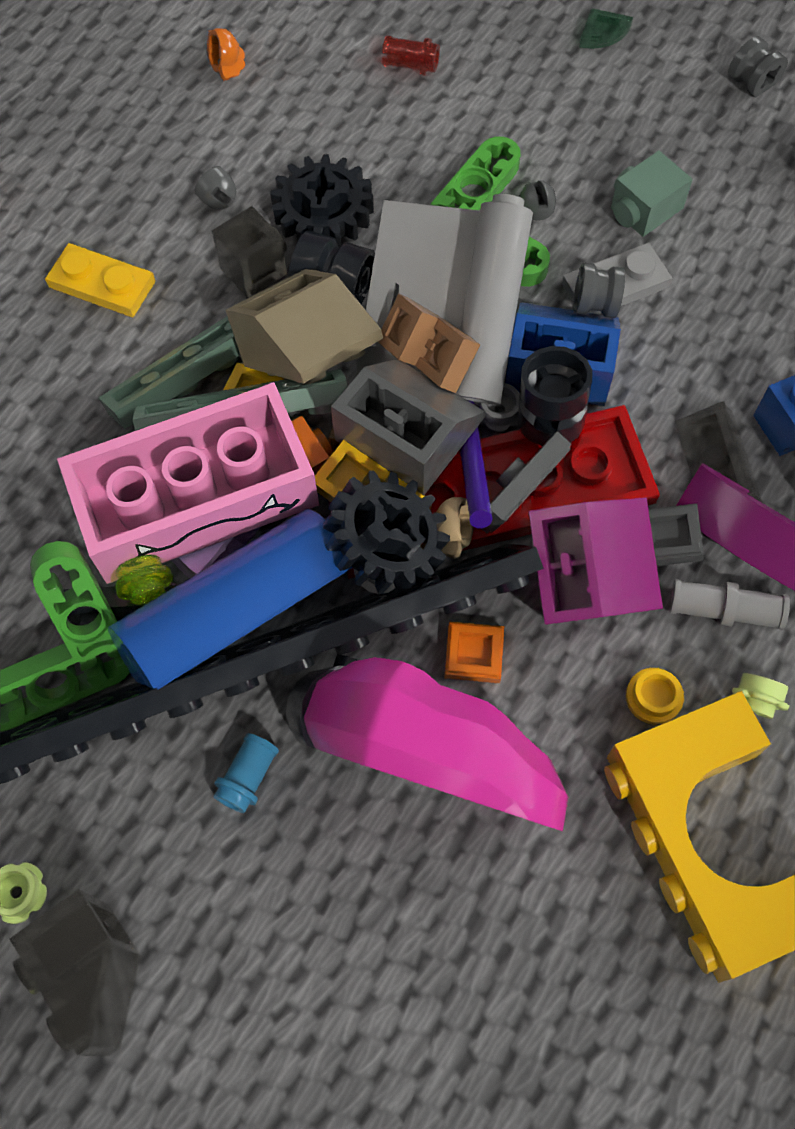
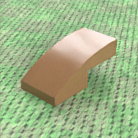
[378,293,480,393]

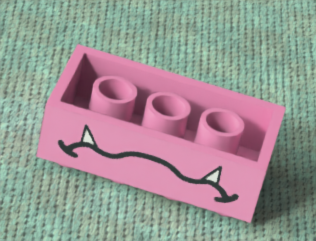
[57,382,319,584]

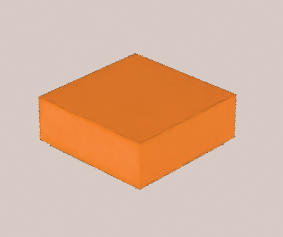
[444,621,505,683]

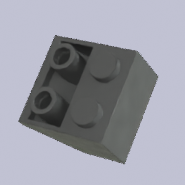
[331,359,486,495]

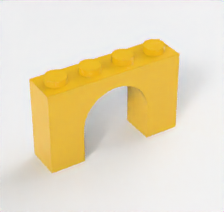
[604,691,795,983]

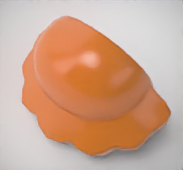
[207,28,245,81]

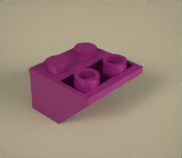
[529,498,663,625]

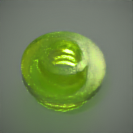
[114,555,173,605]

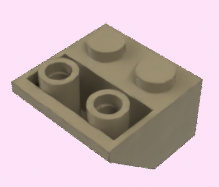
[225,269,383,385]

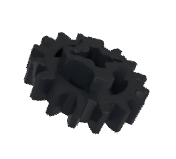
[270,154,374,247]
[323,471,450,594]

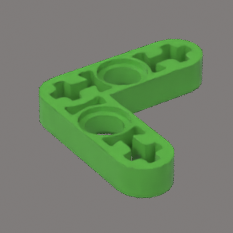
[430,136,550,286]
[0,541,130,732]

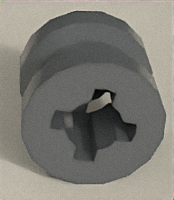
[728,36,788,97]
[573,262,625,318]

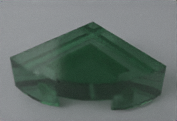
[579,8,633,49]

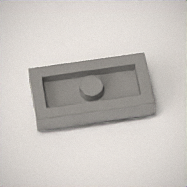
[562,243,673,314]

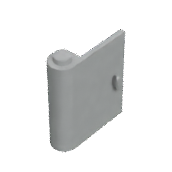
[355,194,533,405]

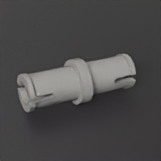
[670,579,790,630]

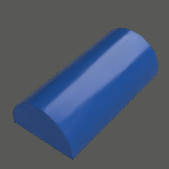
[108,509,353,690]

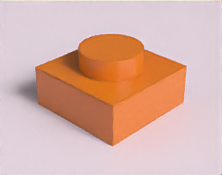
[291,415,333,476]

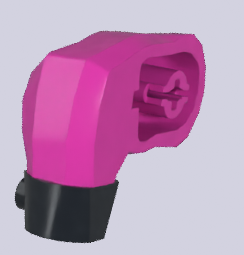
[286,655,568,831]

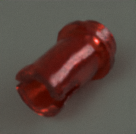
[382,35,440,76]

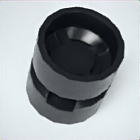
[288,230,375,305]
[517,346,592,446]

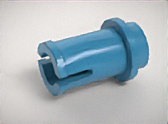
[213,733,279,813]

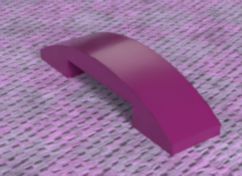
[676,464,795,591]

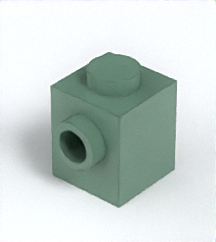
[611,150,693,237]

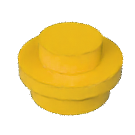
[626,668,684,725]

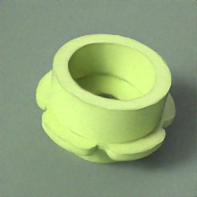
[732,673,790,719]
[0,862,47,924]

